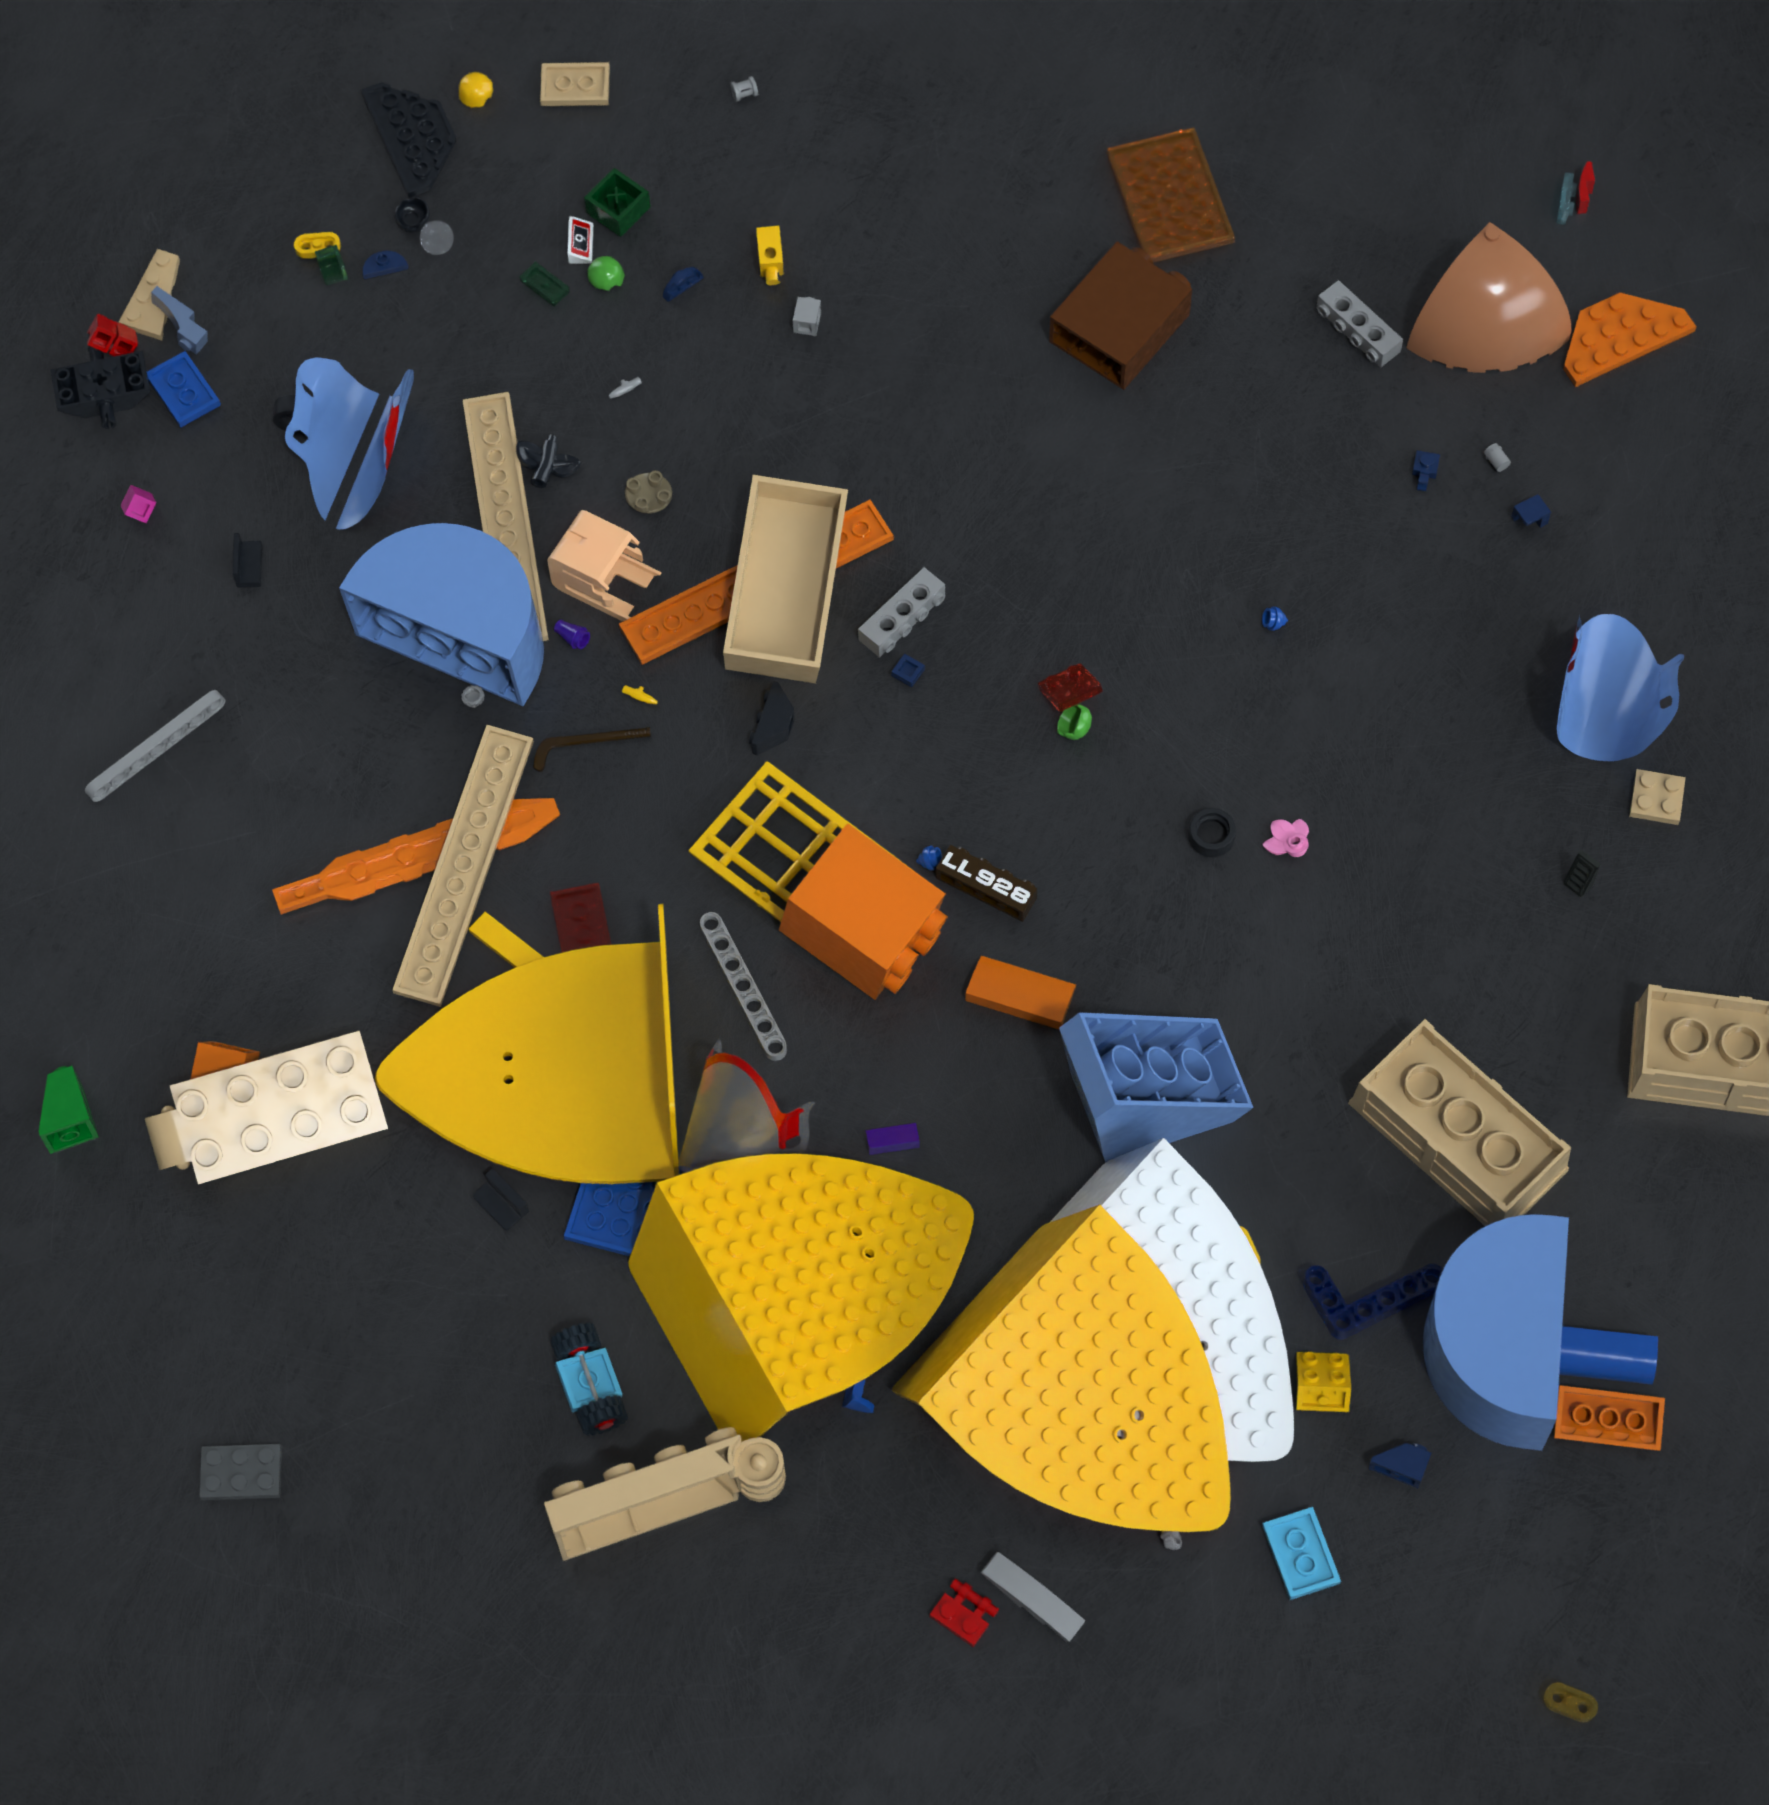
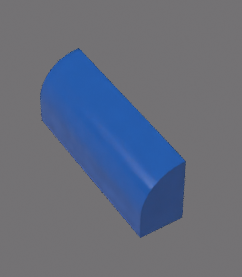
[1559,1326,1658,1384]

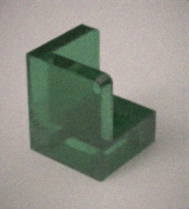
[315,244,348,285]

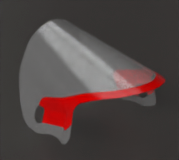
[679,1039,815,1174]

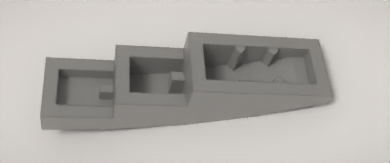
[980,1552,1086,1642]

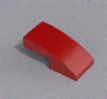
[1576,161,1595,214]

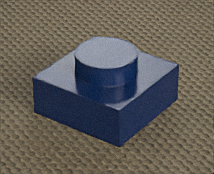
[891,654,925,687]

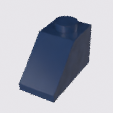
[1368,1443,1432,1489]

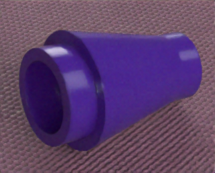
[554,619,590,649]

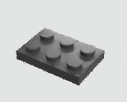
[200,1444,282,1500]

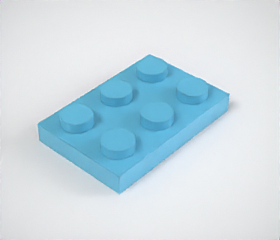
[1262,1507,1341,1600]

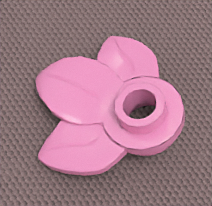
[1262,819,1309,857]

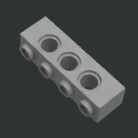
[1316,280,1403,367]
[858,567,945,658]

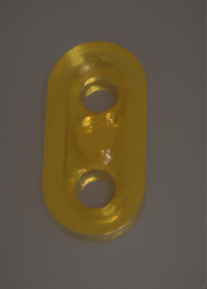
[1544,1683,1598,1722]

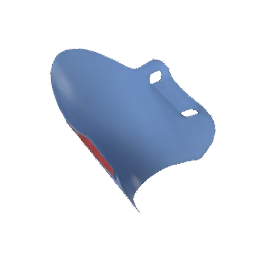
[285,357,414,530]
[1557,614,1684,761]

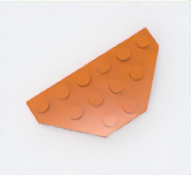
[1563,293,1697,387]

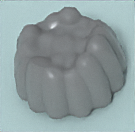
[461,685,485,708]
[1160,1531,1182,1550]

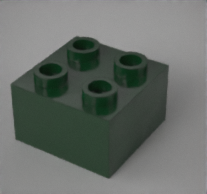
[584,168,651,237]

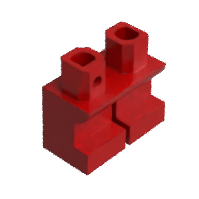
[87,314,138,356]

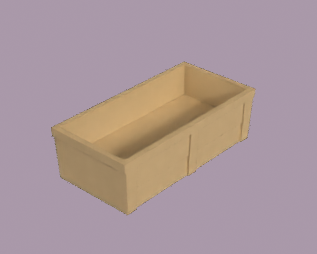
[723,475,848,683]
[1627,984,1769,1116]
[1348,1019,1571,1226]

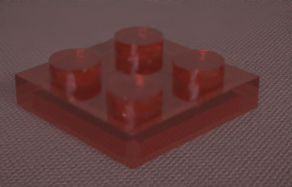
[1038,663,1103,712]

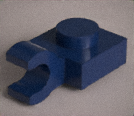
[1412,450,1440,492]

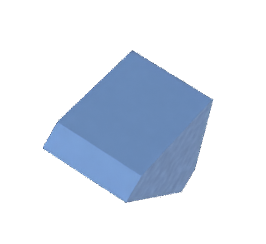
[1059,1013,1254,1163]

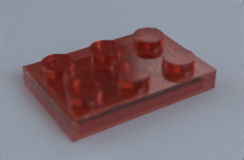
[550,883,611,953]

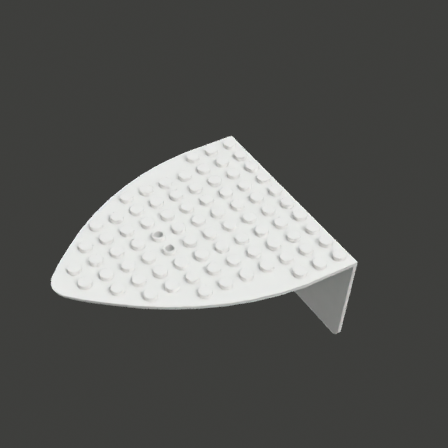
[1049,1138,1294,1462]

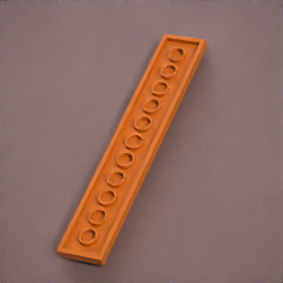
[619,500,894,665]

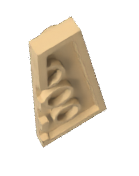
[119,249,180,340]

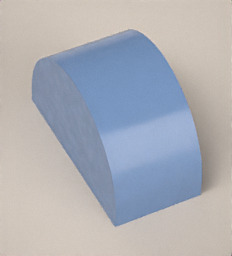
[339,523,544,706]
[1423,1214,1569,1451]

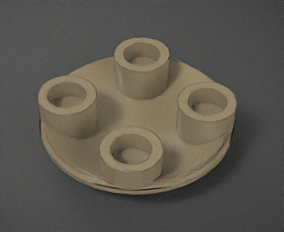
[625,471,672,513]

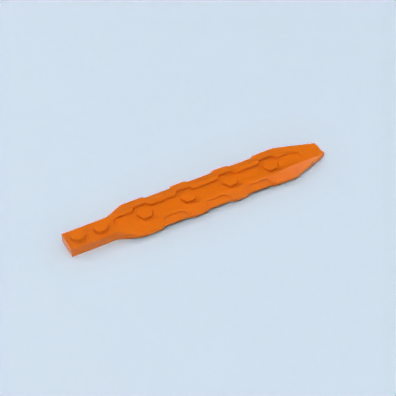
[272,798,560,914]

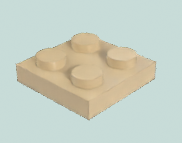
[1629,769,1686,825]

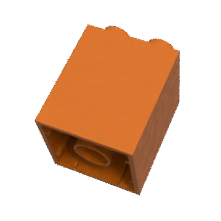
[779,823,948,1000]

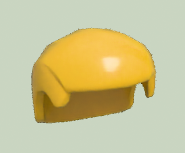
[458,72,493,107]

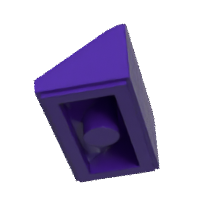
[866,1123,920,1155]

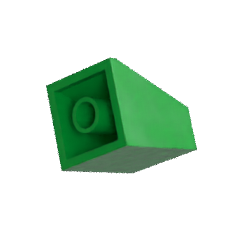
[38,1066,99,1154]

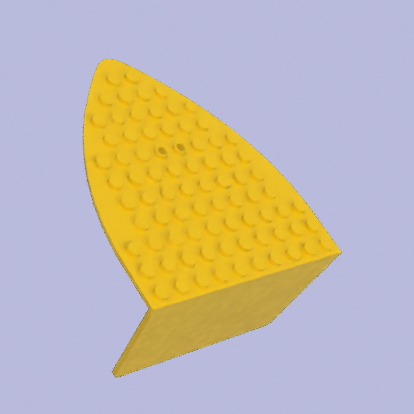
[375,904,679,1184]
[628,1154,974,1442]
[892,1205,1230,1532]

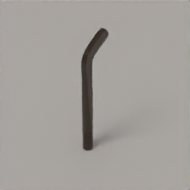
[534,727,651,772]

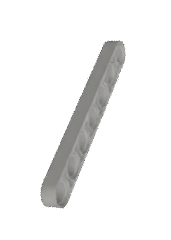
[85,690,225,802]
[700,912,787,1061]

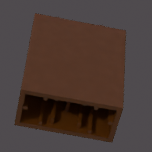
[1049,241,1192,390]

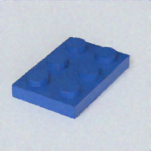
[147,351,221,428]

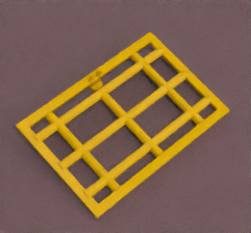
[688,761,910,922]

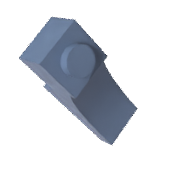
[151,286,208,355]

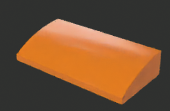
[966,956,1076,1030]
[1554,1385,1665,1451]

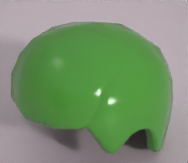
[587,256,625,291]
[1057,702,1092,740]

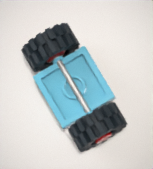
[550,1323,628,1436]

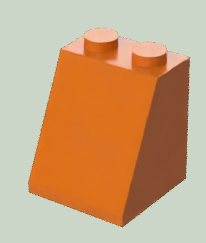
[190,1041,260,1080]

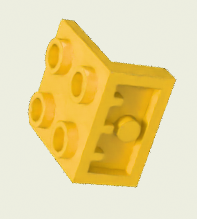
[1296,1352,1351,1412]

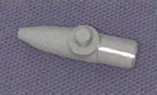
[609,377,642,398]

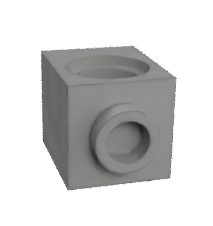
[793,297,821,336]

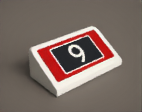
[568,217,593,264]

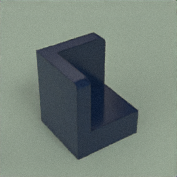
[1511,494,1551,528]

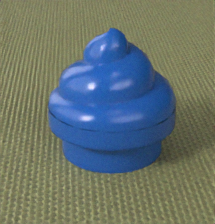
[1262,606,1288,631]
[916,846,942,871]

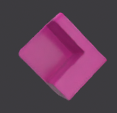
[121,485,156,523]

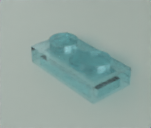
[1557,173,1577,225]

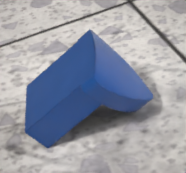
[842,1379,875,1413]

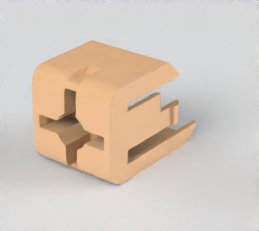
[547,510,662,621]

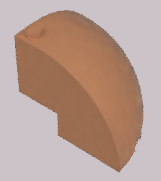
[1407,222,1571,373]

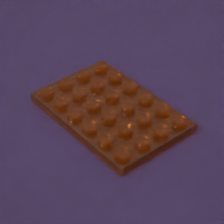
[1107,128,1235,262]

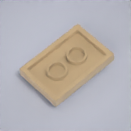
[540,63,610,106]

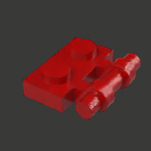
[930,1579,1000,1648]

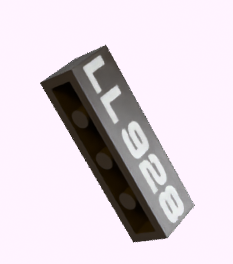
[936,845,1037,922]

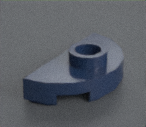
[363,251,409,279]
[663,267,704,302]

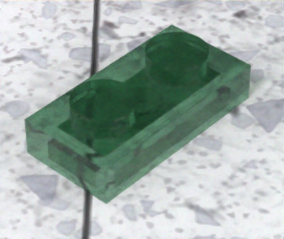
[520,262,570,306]

